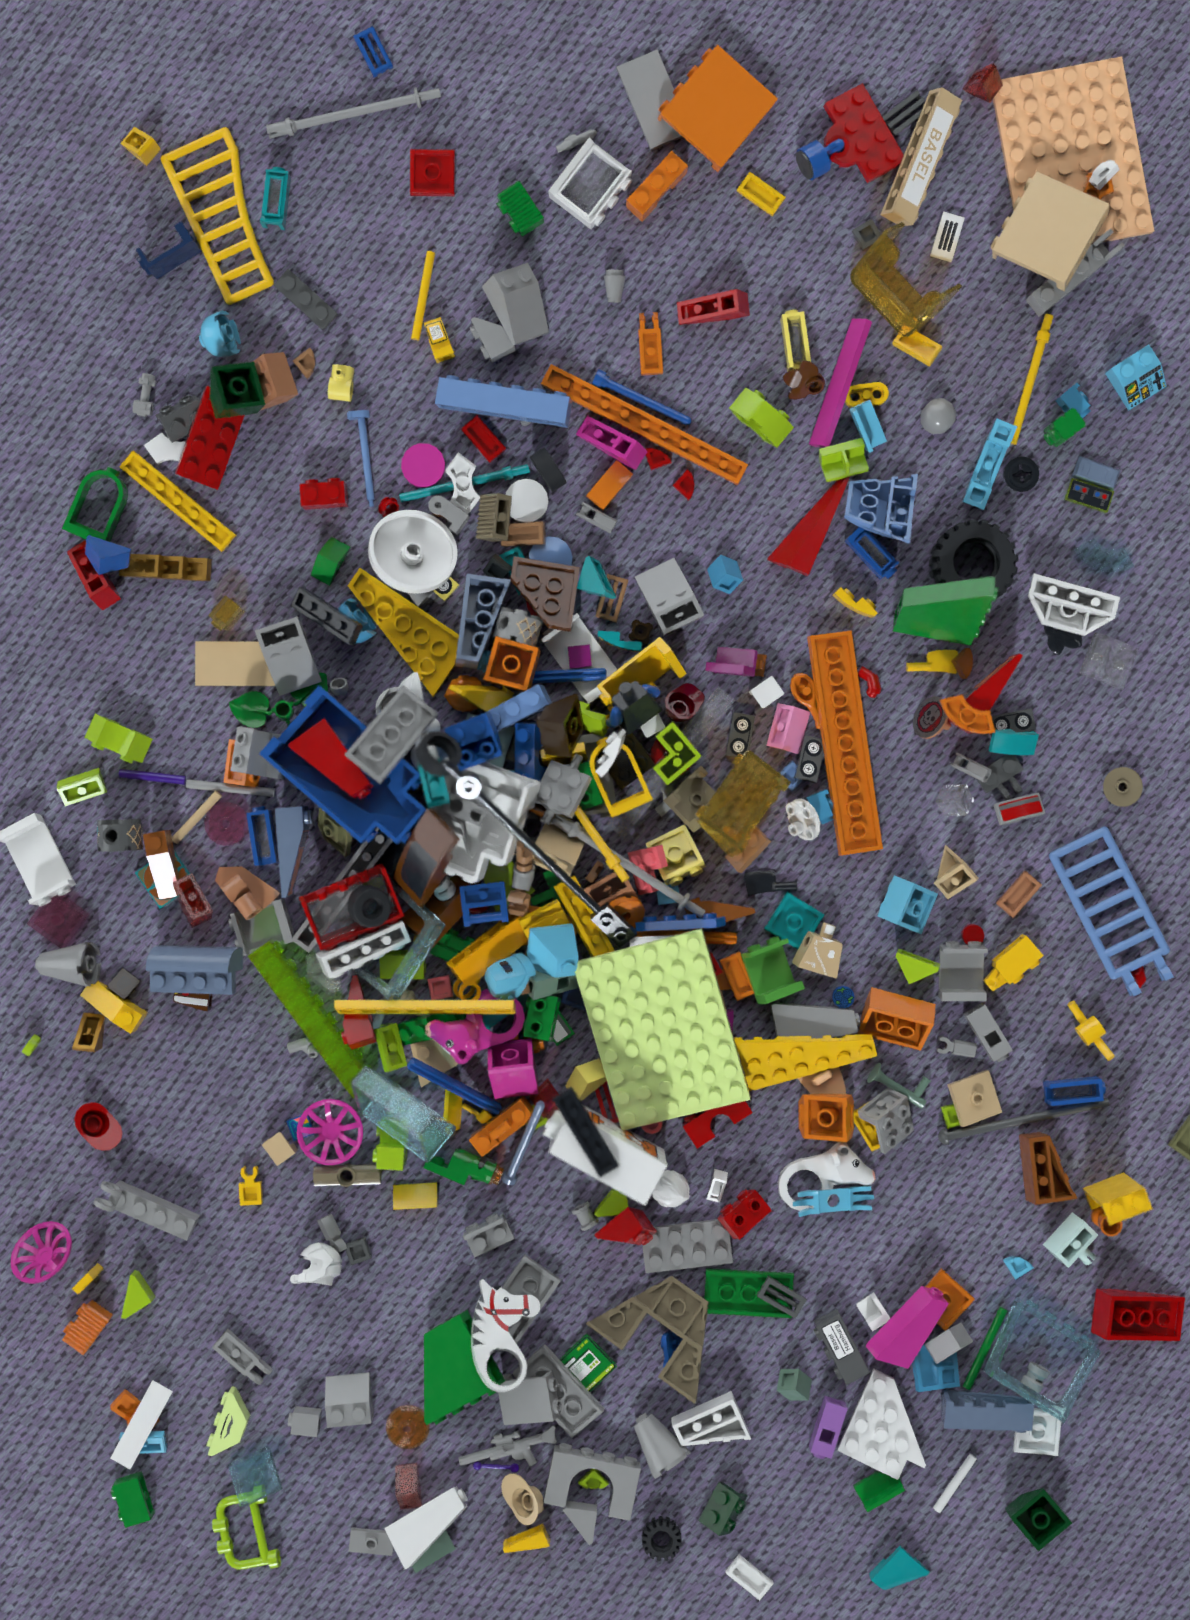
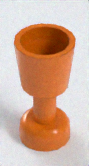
[1091,1207,1122,1237]

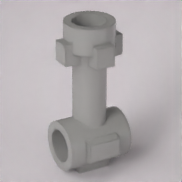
[133,373,157,417]

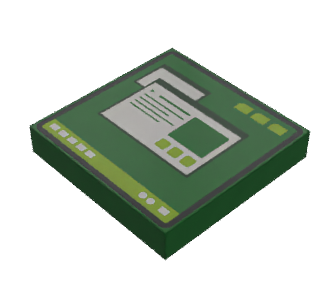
[559,1333,617,1392]

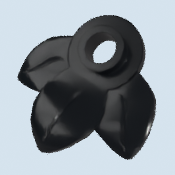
[1044,625,1082,655]

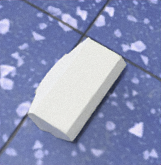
[1089,160,1120,190]

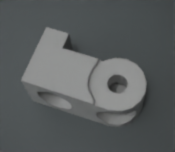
[428,496,470,536]
[442,793,487,827]

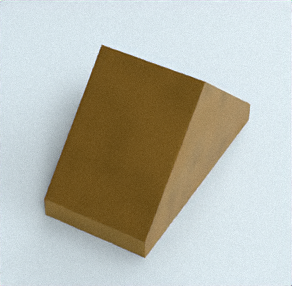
[72,1012,105,1052]

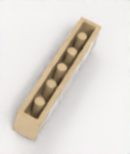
[881,87,962,227]

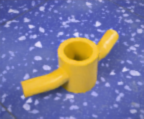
[1067,1000,1115,1061]

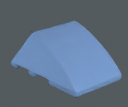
[844,474,918,544]

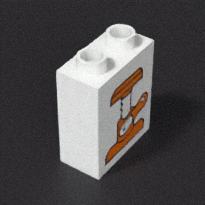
[543,1105,667,1205]

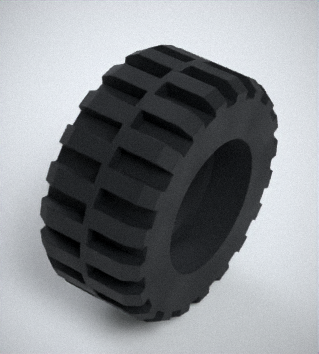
[929,519,1019,601]

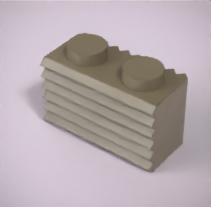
[476,493,512,542]

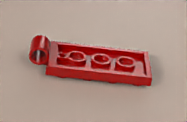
[175,386,245,490]

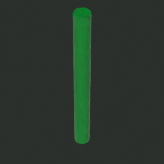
[963,1307,1008,1390]

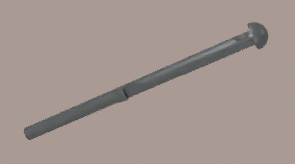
[938,1098,1110,1145]

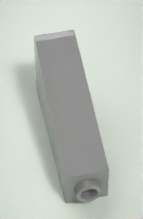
[770,1002,861,1038]

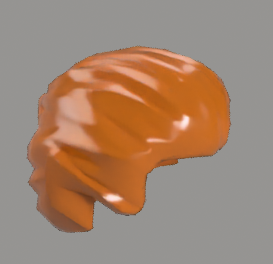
[444,675,483,712]

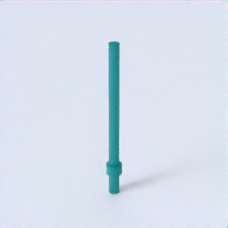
[399,464,530,502]

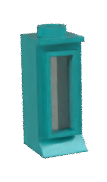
[260,167,291,230]

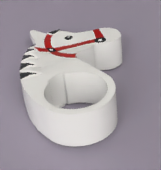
[471,1279,540,1392]

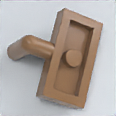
[721,825,771,873]

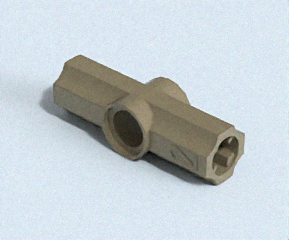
[313,1163,382,1187]

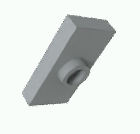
[349,1527,394,1556]

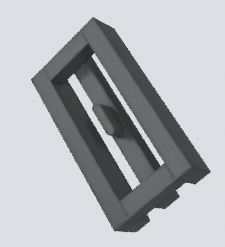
[882,90,925,137]
[757,1276,807,1319]

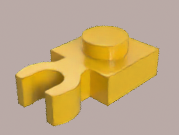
[238,1166,263,1206]

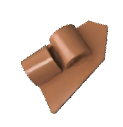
[215,866,280,920]

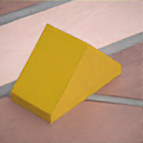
[120,127,161,166]

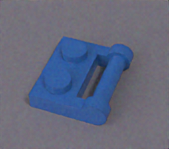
[459,881,509,927]

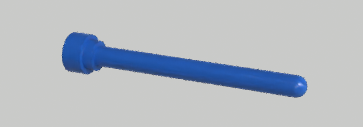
[592,369,691,425]

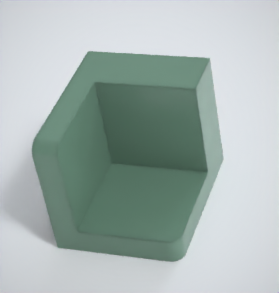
[777,1369,812,1401]

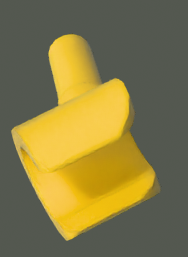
[462,1103,493,1124]

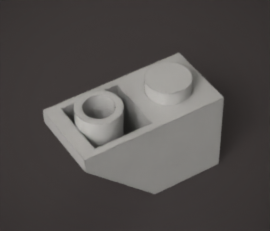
[470,317,515,363]

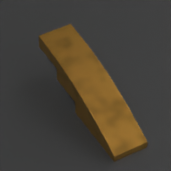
[119,554,212,581]

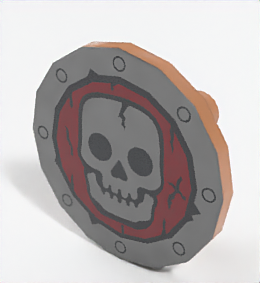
[913,696,951,739]

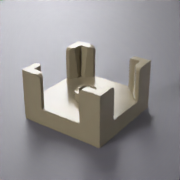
[663,766,731,833]

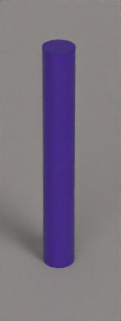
[119,769,186,785]

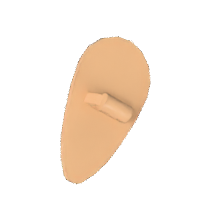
[798,1067,846,1094]

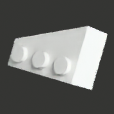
[671,1391,751,1446]

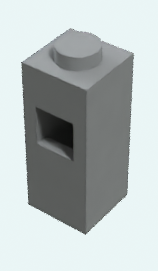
[963,1003,1013,1062]

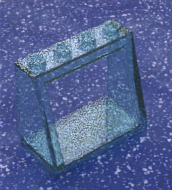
[351,1066,456,1163]

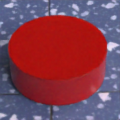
[961,924,985,945]

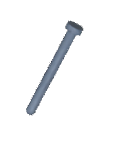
[501,1101,545,1185]

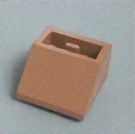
[252,352,298,410]
[583,871,639,916]

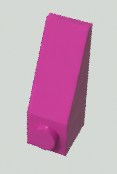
[576,416,647,470]

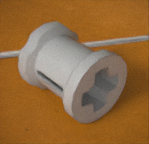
[571,1202,599,1231]

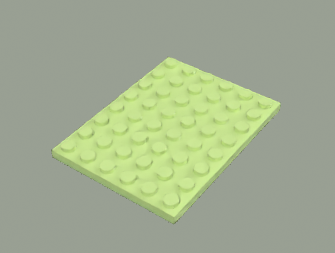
[575,928,751,1130]

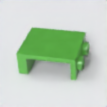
[741,936,805,1004]

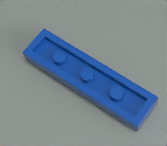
[635,913,726,931]

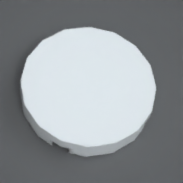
[506,479,548,523]

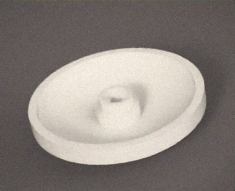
[368,510,458,594]

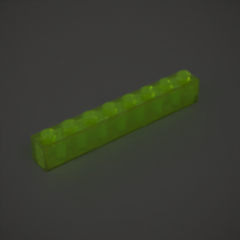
[248,938,376,1099]

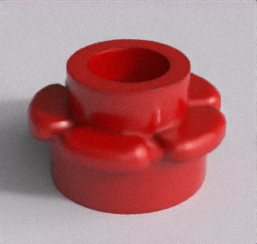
[378,497,399,517]

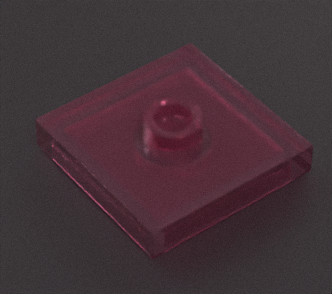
[27,895,90,948]

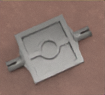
[536,754,592,825]

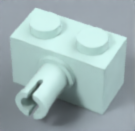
[1043,1212,1098,1268]

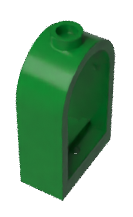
[62,467,128,542]

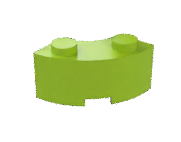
[729,388,794,448]
[84,713,153,763]

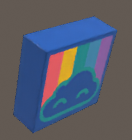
[286,1115,315,1141]

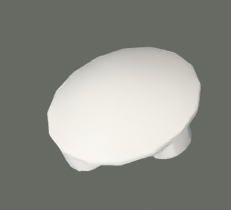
[786,799,820,840]

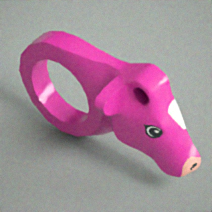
[425,989,525,1064]

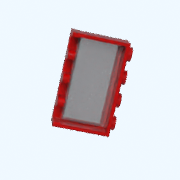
[299,863,404,951]

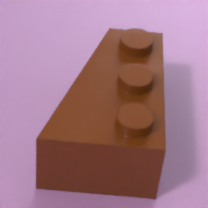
[1019,1132,1078,1205]

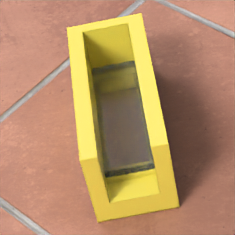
[780,310,811,372]

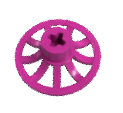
[297,1099,363,1165]
[11,1221,72,1284]

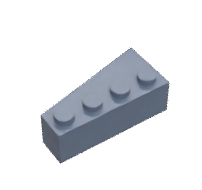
[455,574,511,669]

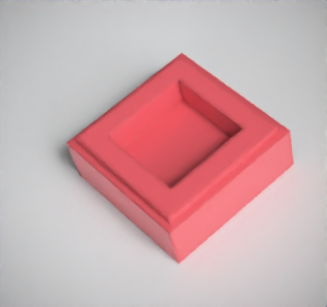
[427,975,453,1000]

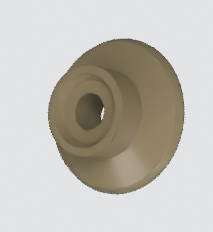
[1103,767,1143,807]

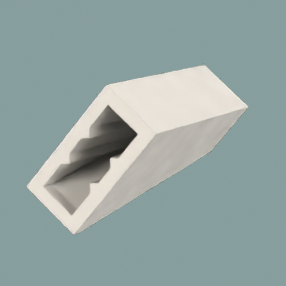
[384,1486,468,1569]

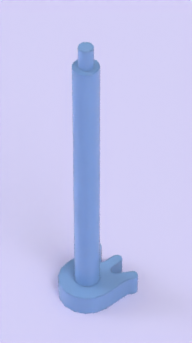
[347,410,375,507]

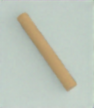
[172,790,222,844]

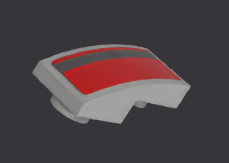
[993,793,1045,826]

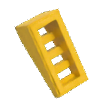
[503,1524,550,1553]

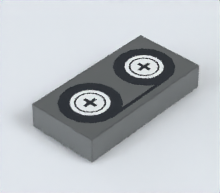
[990,708,1036,737]
[725,712,755,759]
[794,735,824,783]

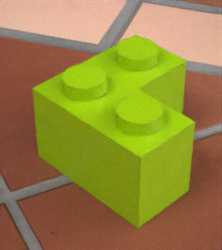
[653,722,702,785]
[373,1117,409,1171]

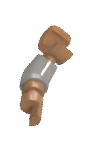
[507,840,535,916]

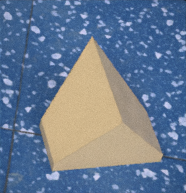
[934,845,979,899]

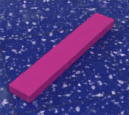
[809,318,872,448]

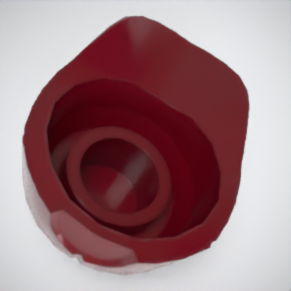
[664,683,705,722]

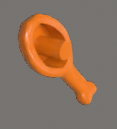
[790,673,820,730]

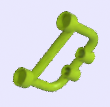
[212,1485,281,1570]

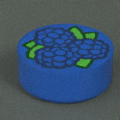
[832,985,855,1008]

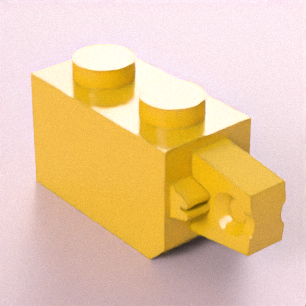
[983,934,1044,991]

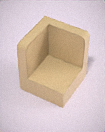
[262,1132,298,1166]

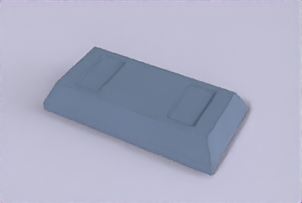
[1072,456,1121,491]

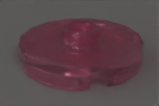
[204,802,249,846]

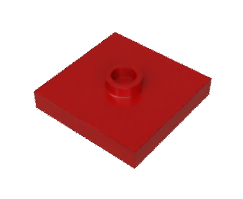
[410,149,455,196]

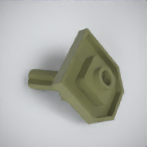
[318,808,352,857]

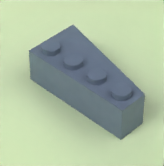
[941,1389,1034,1433]

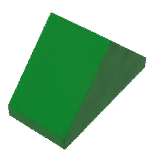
[310,537,351,586]

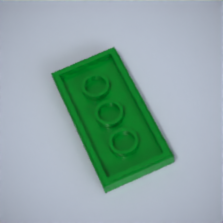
[704,1268,794,1318]

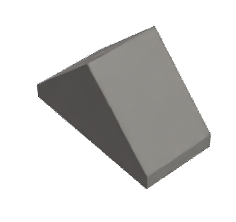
[924,1323,973,1364]
[563,1500,597,1545]

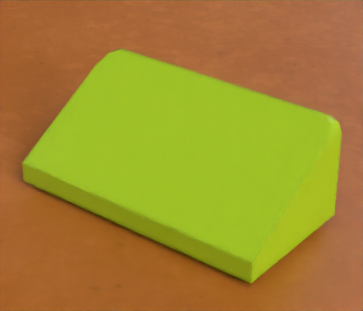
[57,768,107,806]

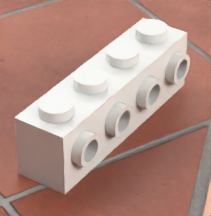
[316,920,411,979]

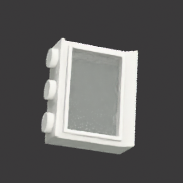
[549,137,632,229]

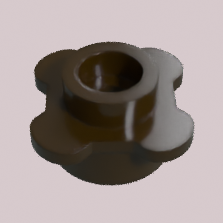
[629,620,653,644]

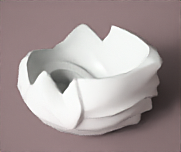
[652,1170,690,1207]

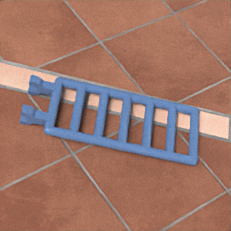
[1049,827,1174,996]

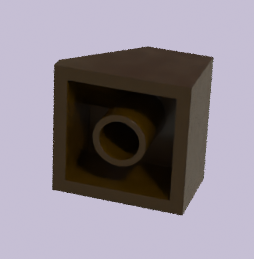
[537,694,585,757]

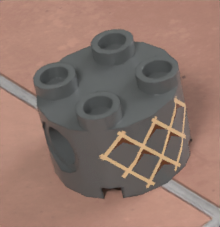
[97,819,143,852]

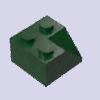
[210,362,266,419]
[1005,1488,1072,1552]

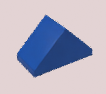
[85,535,131,575]

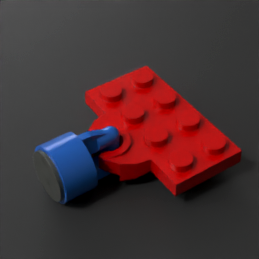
[796,83,904,183]

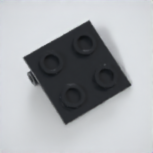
[598,733,656,790]

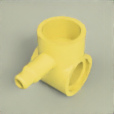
[328,365,354,402]

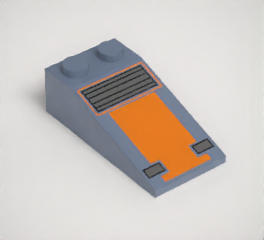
[275,806,313,898]

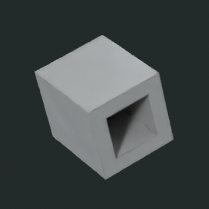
[288,1406,322,1437]

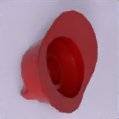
[74,1102,122,1151]

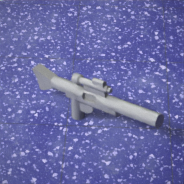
[458,1425,557,1467]

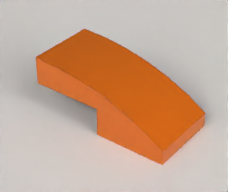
[586,460,633,510]
[110,1389,159,1428]

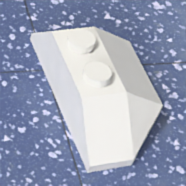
[1028,574,1120,636]

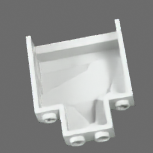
[430,757,542,883]

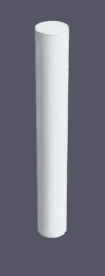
[933,1453,977,1513]

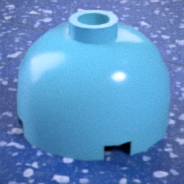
[199,310,241,358]

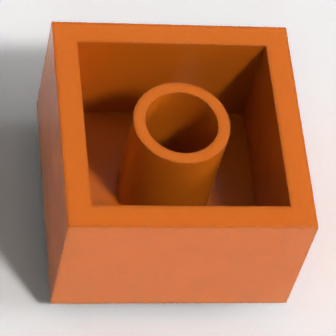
[484,636,541,692]

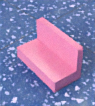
[766,703,810,754]

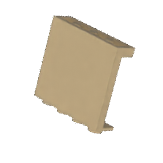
[991,171,1110,291]

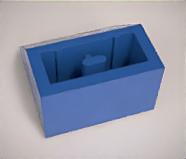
[444,711,503,771]

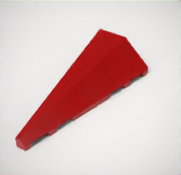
[767,477,850,576]

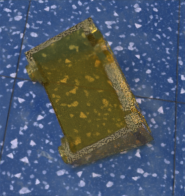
[695,750,791,857]

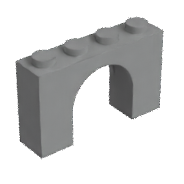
[544,1443,641,1521]

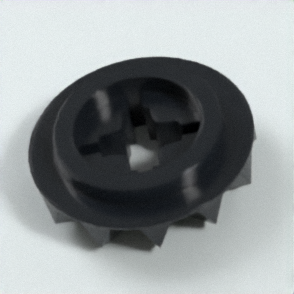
[1003,456,1039,492]

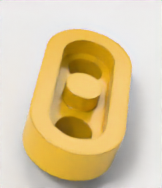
[845,382,889,408]

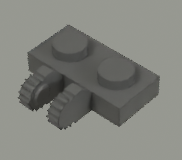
[976,754,1024,801]

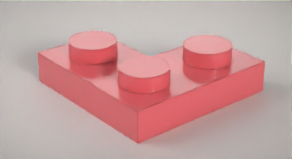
[628,845,668,895]

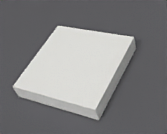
[1013,1408,1062,1456]

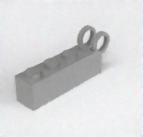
[1026,229,1125,317]
[93,1180,200,1241]

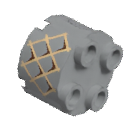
[493,607,543,647]

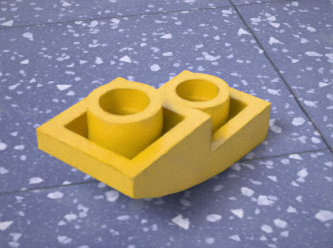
[832,587,877,618]

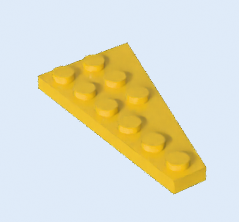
[734,1034,877,1091]

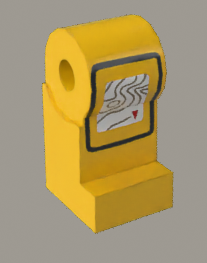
[424,317,455,363]

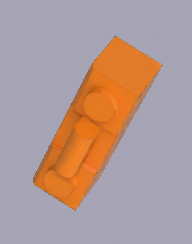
[469,1096,534,1157]

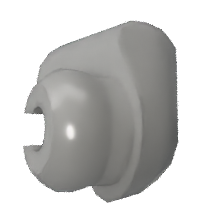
[655,783,675,817]
[287,1038,320,1058]

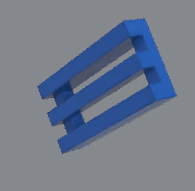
[353,26,393,77]

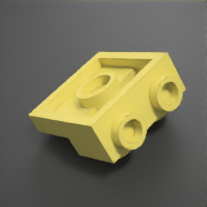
[645,824,706,887]

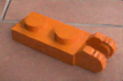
[638,312,663,376]

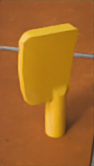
[906,649,958,674]

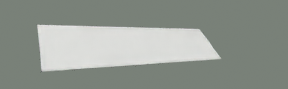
[110,1380,173,1469]

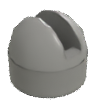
[330,678,349,697]

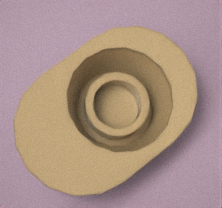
[501,1473,544,1525]

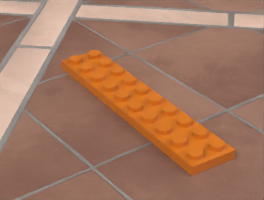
[807,630,883,856]

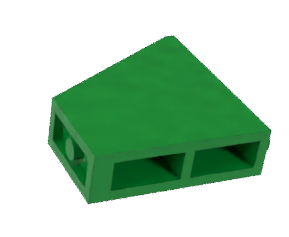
[892,577,998,646]
[424,1310,505,1425]

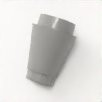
[604,270,626,303]

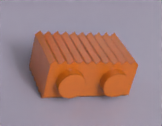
[62,1300,113,1355]

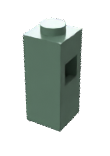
[528,971,579,1000]

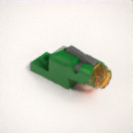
[423,1147,504,1185]

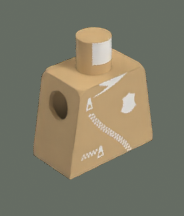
[792,922,842,979]

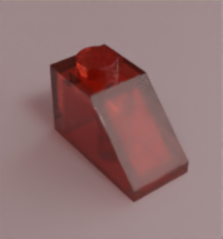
[172,873,213,928]

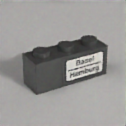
[813,1309,870,1385]

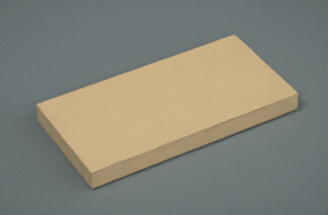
[195,641,275,686]

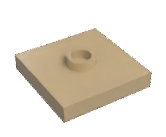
[947,1070,1002,1127]

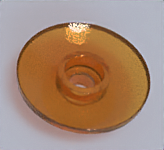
[386,1405,430,1449]

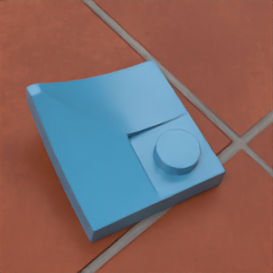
[912,1343,960,1392]

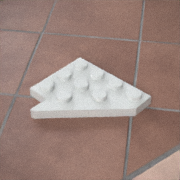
[837,1368,926,1480]

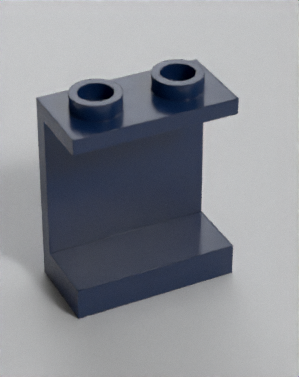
[135,221,202,279]

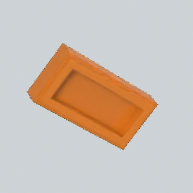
[719,951,754,1001]

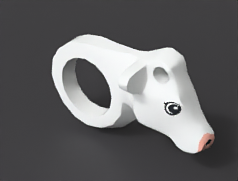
[778,1142,876,1211]

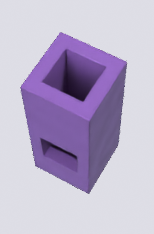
[808,1396,848,1459]

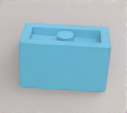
[849,400,887,453]

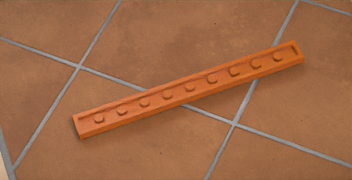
[541,364,748,485]

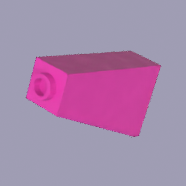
[866,1286,949,1369]

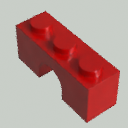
[682,1101,753,1149]

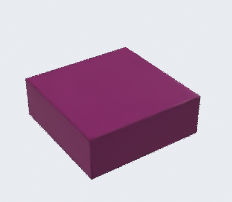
[568,644,592,669]

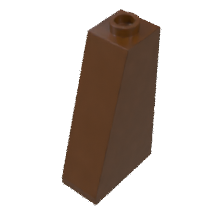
[400,874,483,948]

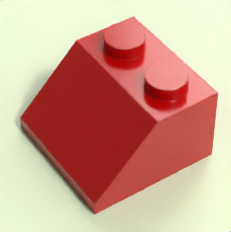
[594,1207,657,1245]

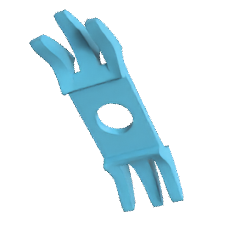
[793,1186,874,1217]

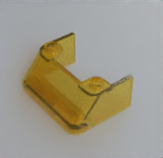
[850,222,962,337]

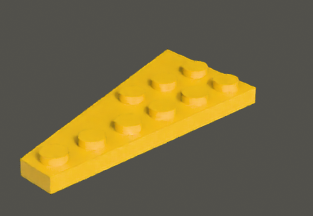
[348,568,459,697]

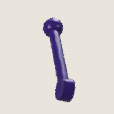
[473,1461,519,1473]

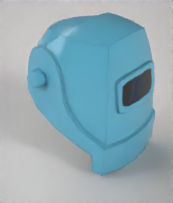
[484,953,536,1000]

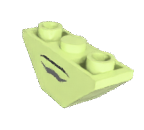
[207,1386,250,1456]

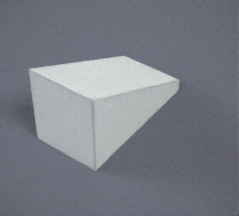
[707,1169,728,1203]

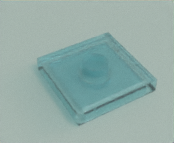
[228,1446,283,1508]

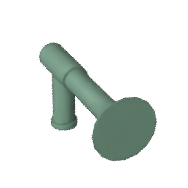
[867,1063,931,1109]

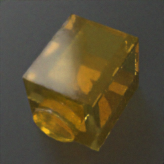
[208,595,246,631]

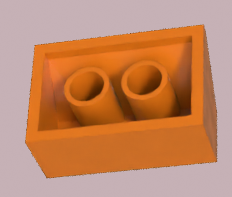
[857,987,936,1051]

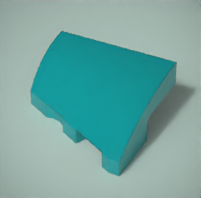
[869,1545,930,1590]

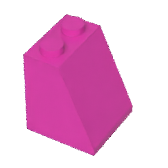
[488,1038,539,1099]

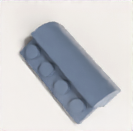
[146,945,243,995]

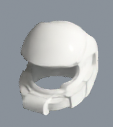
[290,1242,342,1286]

